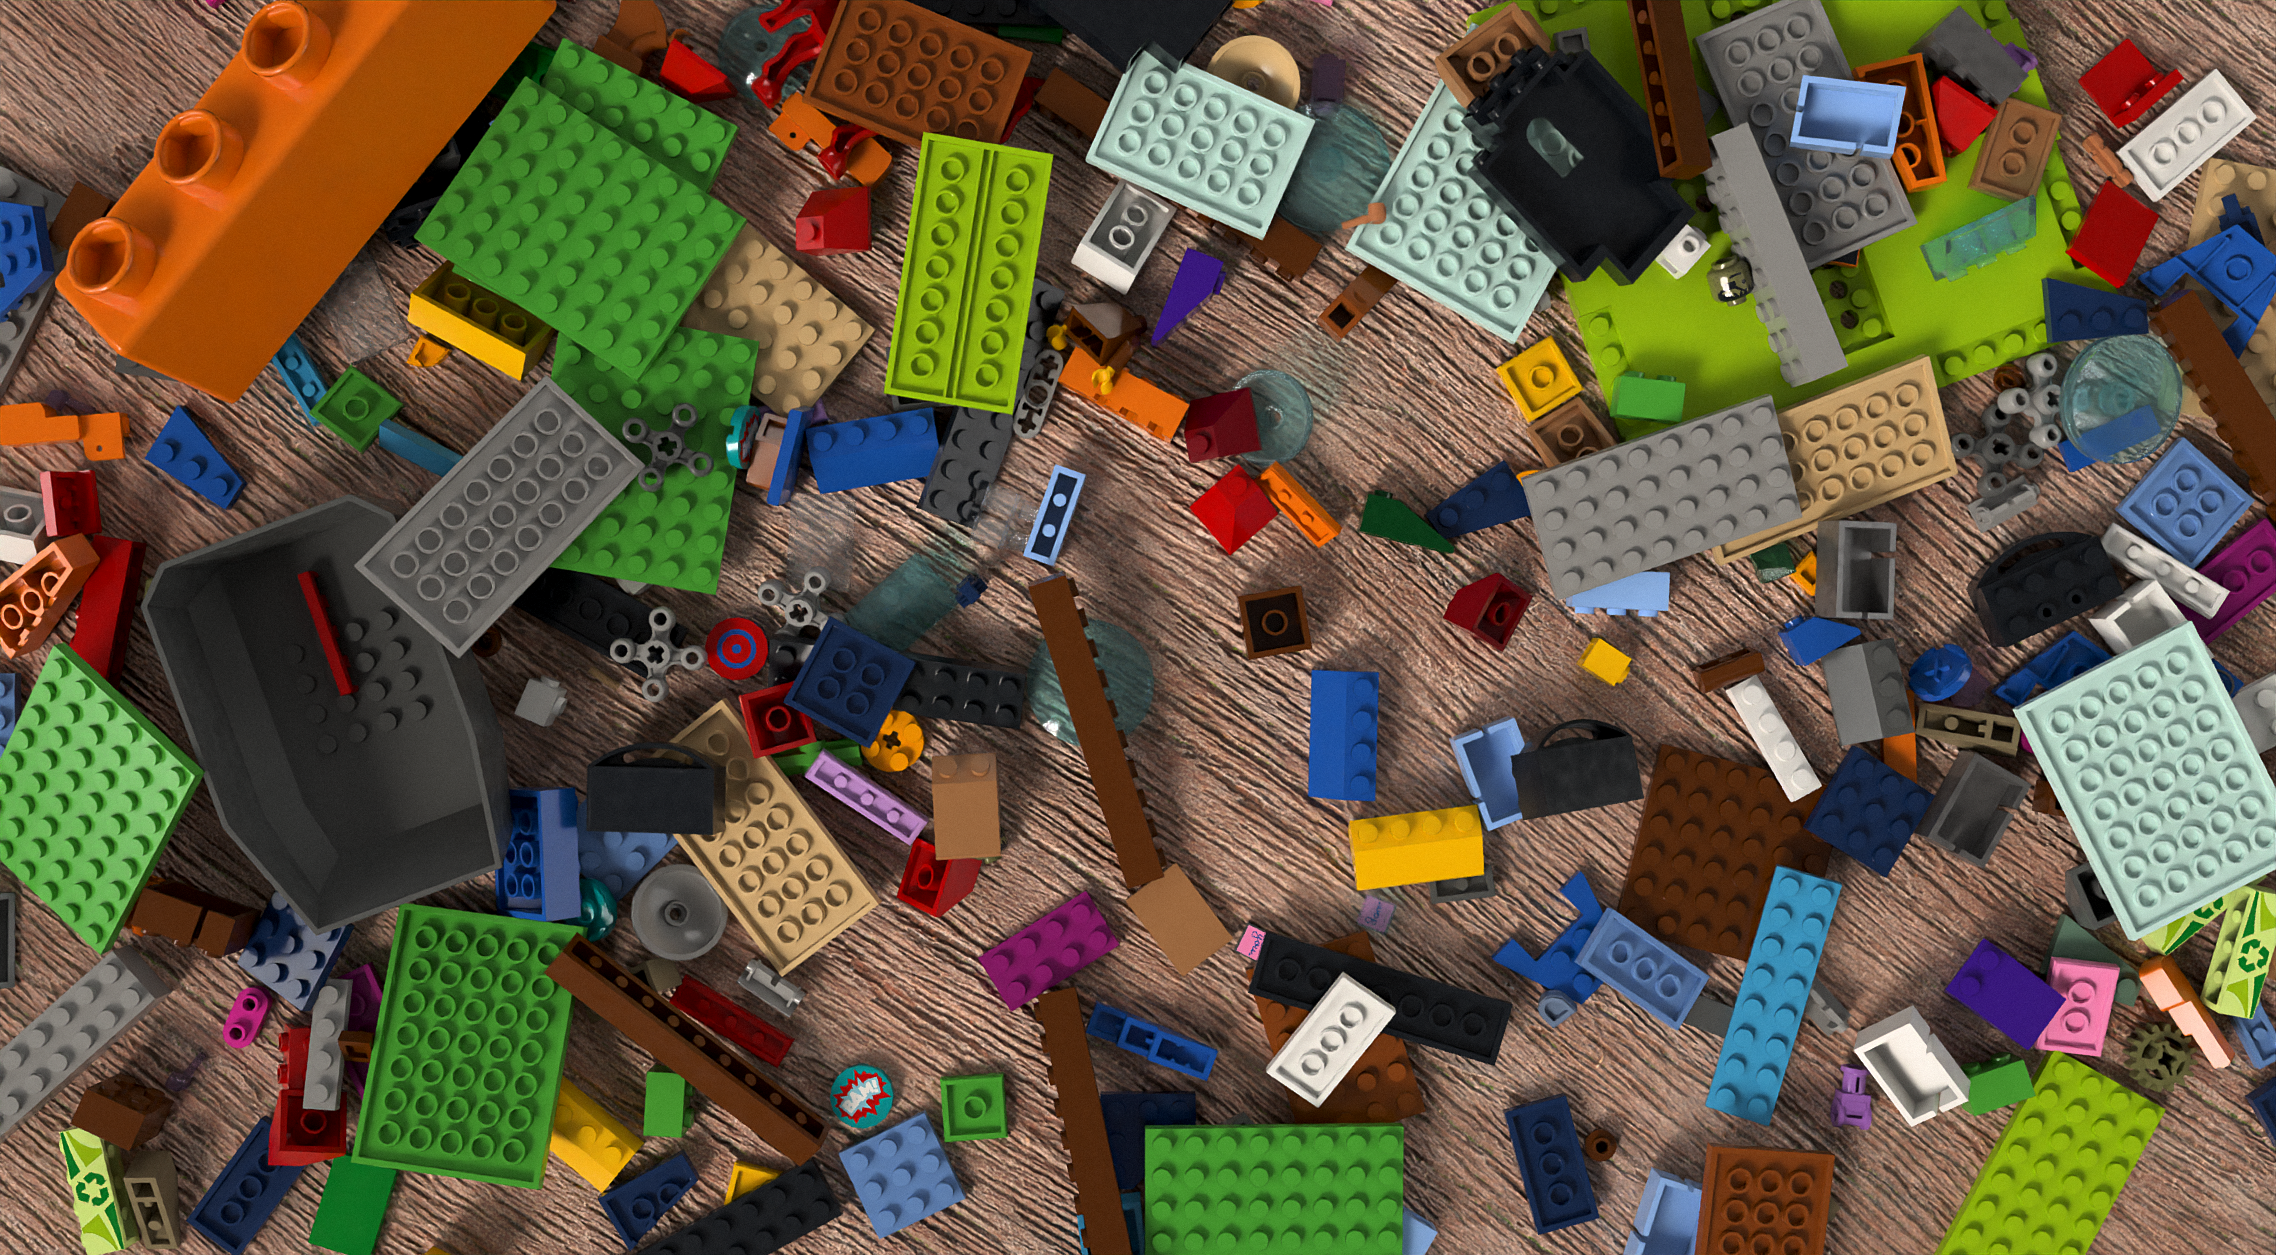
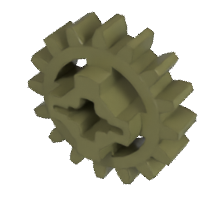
[2122,1021,2198,1093]

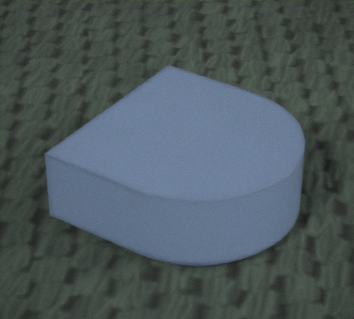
[1538,990,1577,1029]

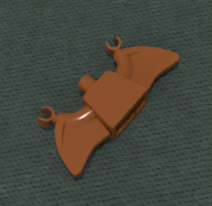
[592,0,694,87]

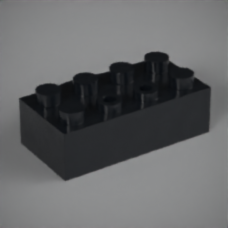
[1966,532,2125,647]
[1510,719,1644,820]
[586,741,726,835]

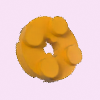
[861,710,925,772]

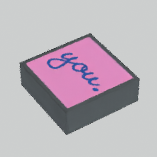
[1234,921,1265,962]

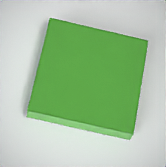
[309,365,404,455]
[940,1072,1009,1142]

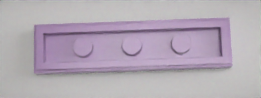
[805,748,929,845]

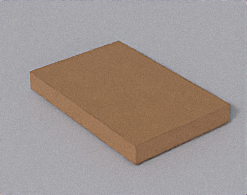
[1967,96,2063,208]
[1125,862,1233,977]

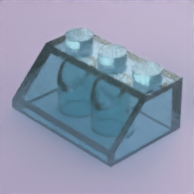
[1919,194,2036,282]
[843,552,959,651]

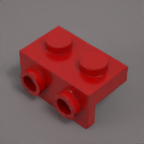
[40,470,102,537]
[277,1023,311,1090]

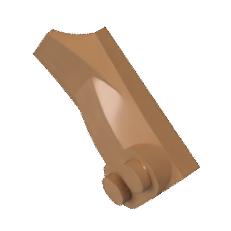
[1434,2,1552,108]

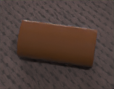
[1691,647,1765,694]

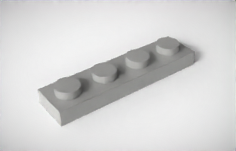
[303,978,353,1111]

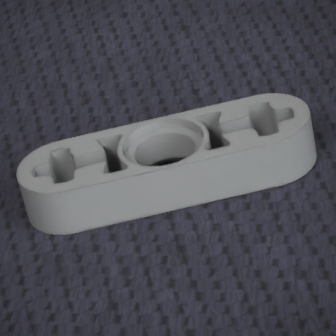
[1013,350,1064,439]

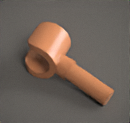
[1341,203,1386,230]

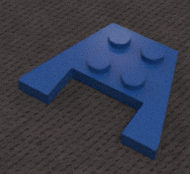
[0,201,55,323]
[2138,224,2276,360]
[1991,630,2113,708]
[1491,870,1604,1005]

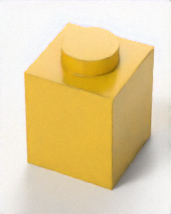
[1576,638,1632,686]

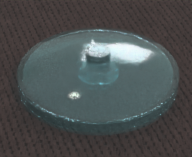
[1277,101,1390,231]
[2059,334,2183,464]
[1027,620,1154,746]

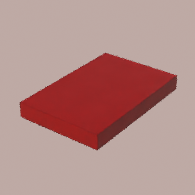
[2065,180,2160,289]

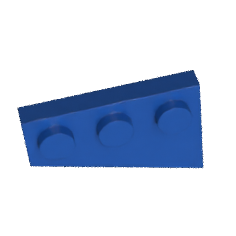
[144,405,248,510]

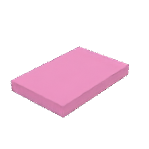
[2033,956,2120,1057]

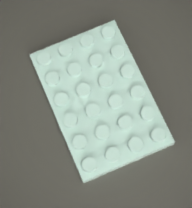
[1085,51,1315,241]

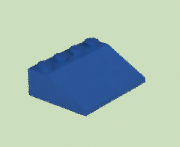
[495,787,583,922]

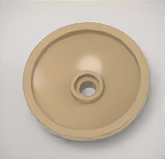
[1206,35,1301,110]

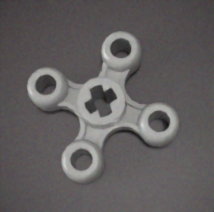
[1997,352,2089,449]
[757,566,847,637]
[610,606,708,702]

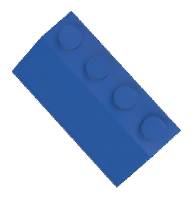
[805,407,941,494]
[1308,670,1379,801]

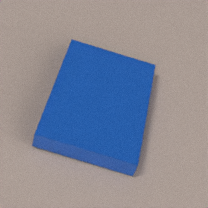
[766,406,815,506]

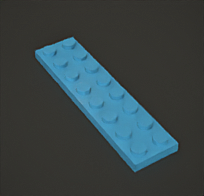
[1705,864,1842,1126]

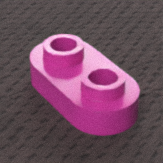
[223,985,273,1048]

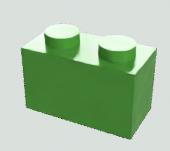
[1610,371,1686,425]
[1960,1052,2036,1116]
[643,1065,696,1138]

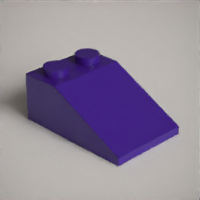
[1151,247,1227,349]
[1943,938,2066,1051]

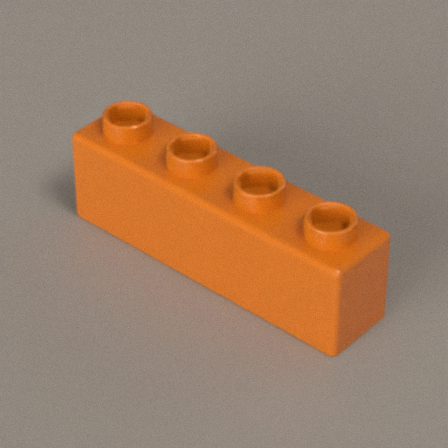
[55,0,557,404]

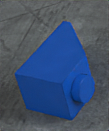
[1777,614,1862,666]

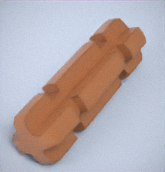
[2082,132,2134,188]

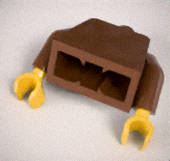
[1046,302,1147,395]

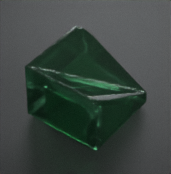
[1749,542,1796,583]

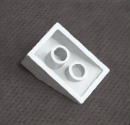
[1071,178,1177,295]

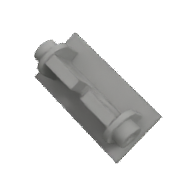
[1966,475,2040,533]
[736,959,806,1018]
[1804,976,1852,1037]

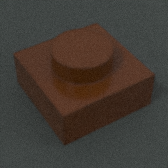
[337,1030,375,1063]

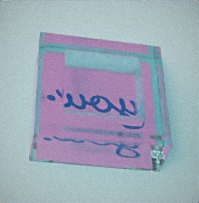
[1355,893,1397,935]

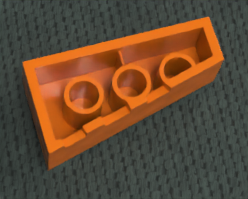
[1851,52,1947,195]
[1058,346,1190,444]
[0,533,100,659]

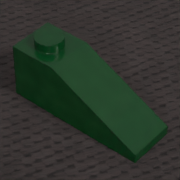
[1356,489,1455,554]

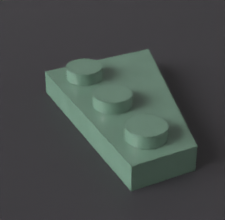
[2039,913,2143,1007]

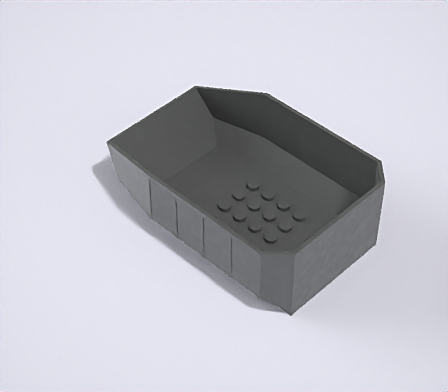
[140,494,513,936]

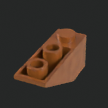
[1316,264,1399,344]

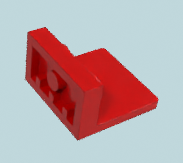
[2078,39,2184,129]

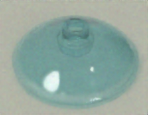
[718,5,814,101]
[1231,369,1313,466]

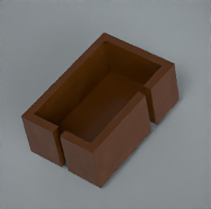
[131,879,262,959]

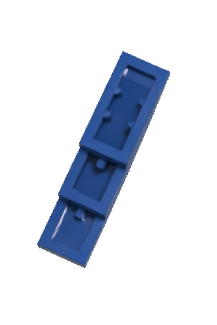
[1085,1000,1218,1081]

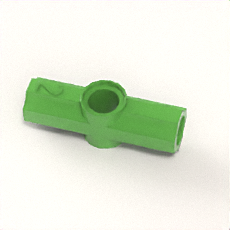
[770,738,864,776]

